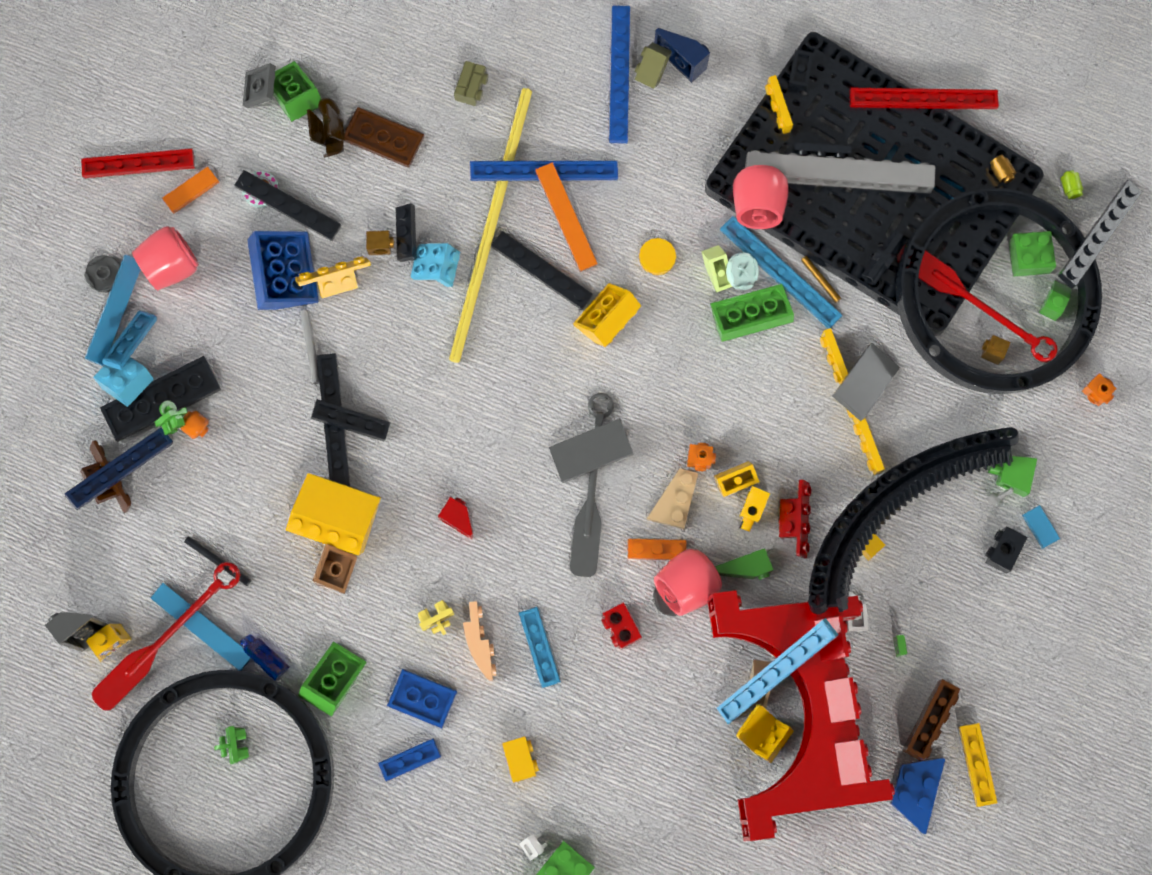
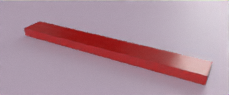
[850,88,999,109]

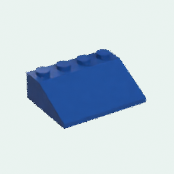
[247,231,319,310]

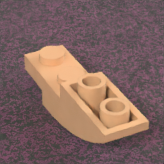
[463,601,496,681]

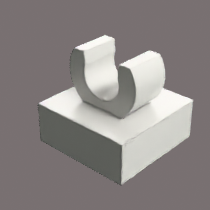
[519,834,547,861]

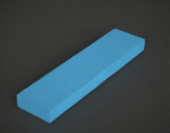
[102,310,157,370]
[519,607,561,688]

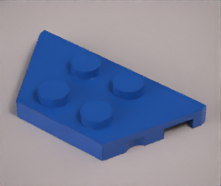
[891,758,945,834]

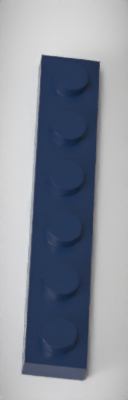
[65,428,173,510]

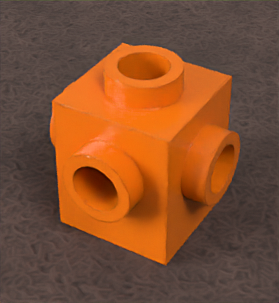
[1082,373,1117,406]
[687,442,716,471]

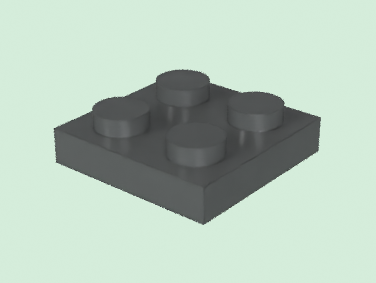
[242,63,276,108]

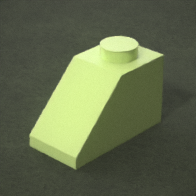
[701,245,732,292]

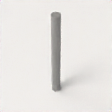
[301,310,319,384]

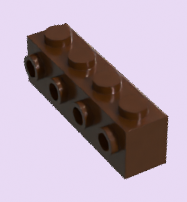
[902,679,960,761]

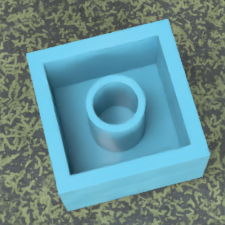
[93,357,154,407]

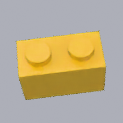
[714,461,760,497]
[502,736,539,783]

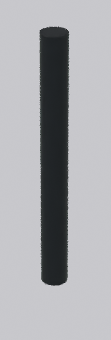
[184,536,251,586]

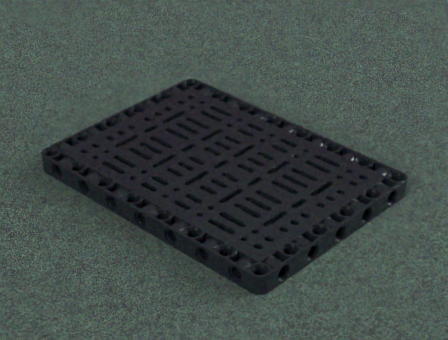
[705,32,1044,336]

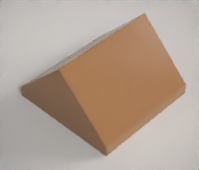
[312,544,357,594]

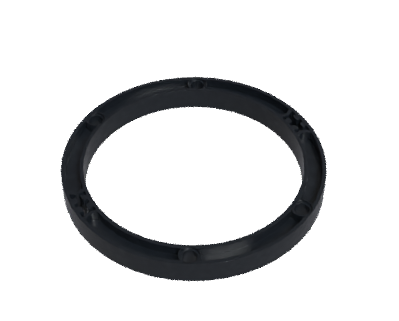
[896,188,1102,394]
[111,670,334,875]

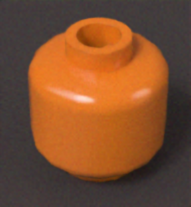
[181,411,209,439]

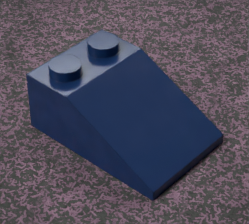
[654,28,710,83]

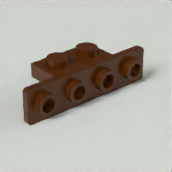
[80,440,131,513]

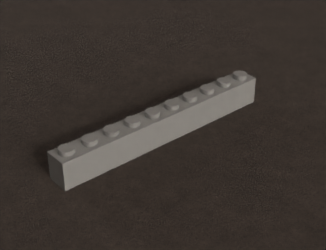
[745,151,935,193]

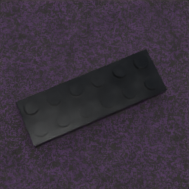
[100,356,221,442]

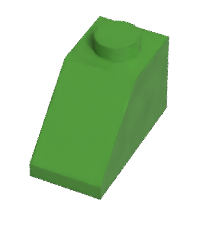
[1038,280,1072,321]

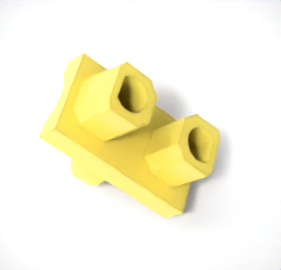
[418,600,455,635]

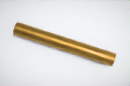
[801,256,842,303]

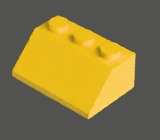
[573,283,641,347]

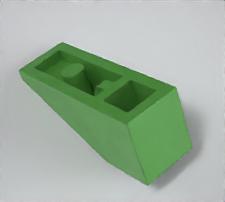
[715,548,773,580]

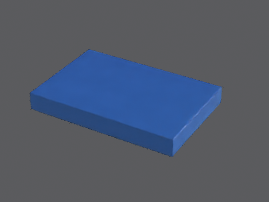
[387,669,457,728]

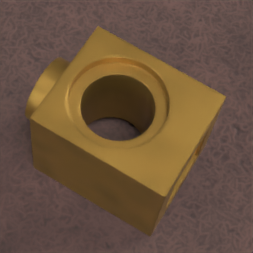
[366,230,394,255]

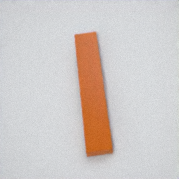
[535,162,597,272]

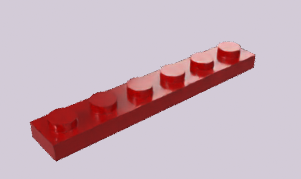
[81,149,195,178]

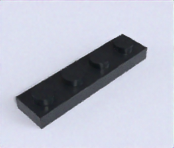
[310,399,390,442]

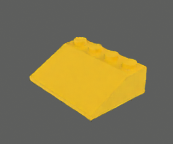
[285,473,381,556]

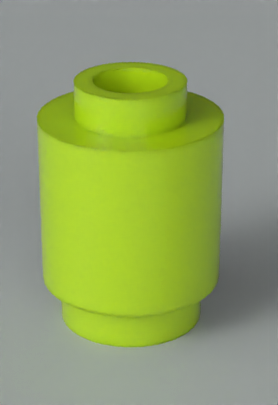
[1060,170,1084,199]

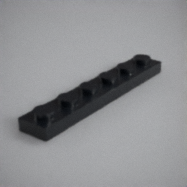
[234,170,341,241]
[491,231,593,311]

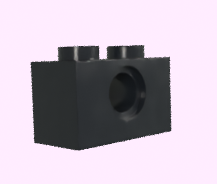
[985,526,1028,574]

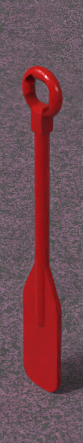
[897,243,1057,362]
[92,562,240,711]

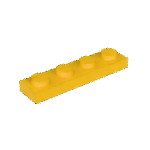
[958,723,997,807]

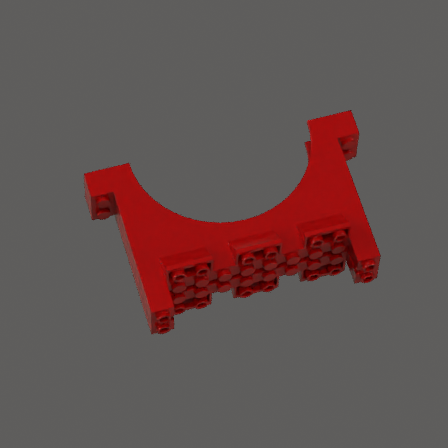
[707,590,895,841]

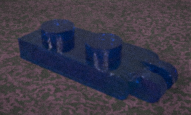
[240,634,290,681]

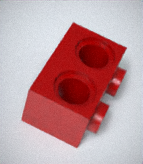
[601,602,642,650]

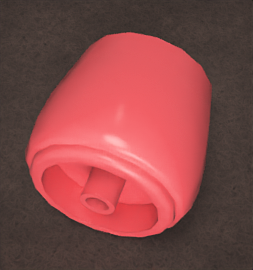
[733,165,788,229]
[132,226,199,291]
[654,549,722,616]

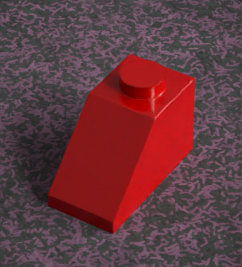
[438,497,474,540]

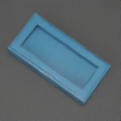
[1022,505,1060,549]

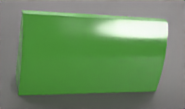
[710,284,794,342]

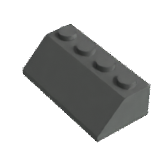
[45,612,111,652]

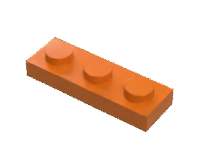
[628,539,686,560]

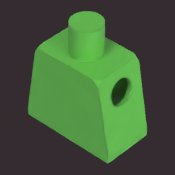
[988,456,1037,497]

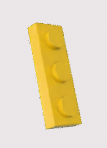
[765,75,793,134]

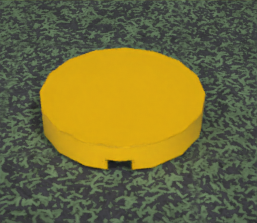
[639,238,676,275]

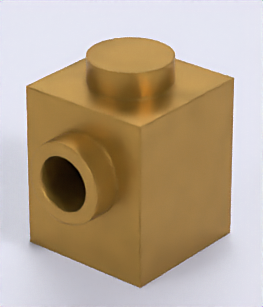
[981,335,1011,365]

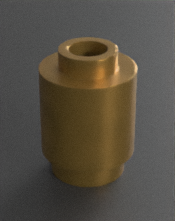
[990,155,1017,184]

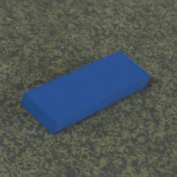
[378,738,441,782]

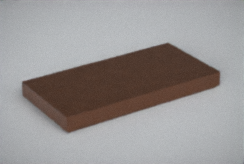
[344,107,424,168]

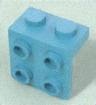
[411,243,460,287]

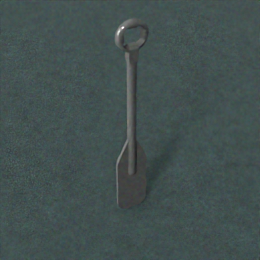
[570,393,614,577]

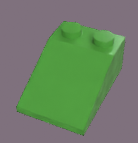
[273,61,321,122]
[298,641,367,717]

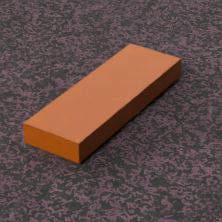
[162,166,219,214]

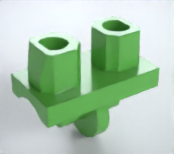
[155,401,188,435]
[214,726,249,765]

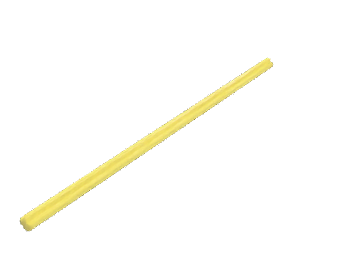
[449,88,532,363]

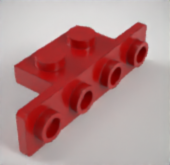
[779,479,812,559]

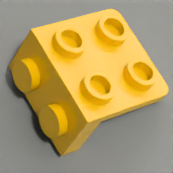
[736,704,794,763]

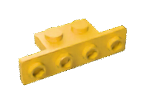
[295,256,371,298]

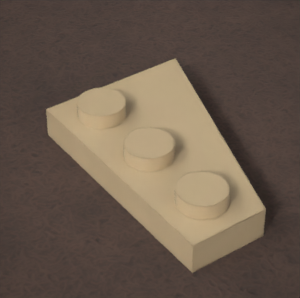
[647,469,698,529]

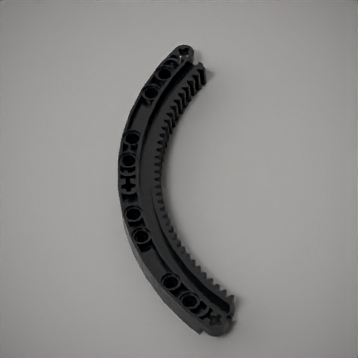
[808,427,1019,614]

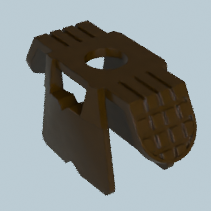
[307,98,345,158]

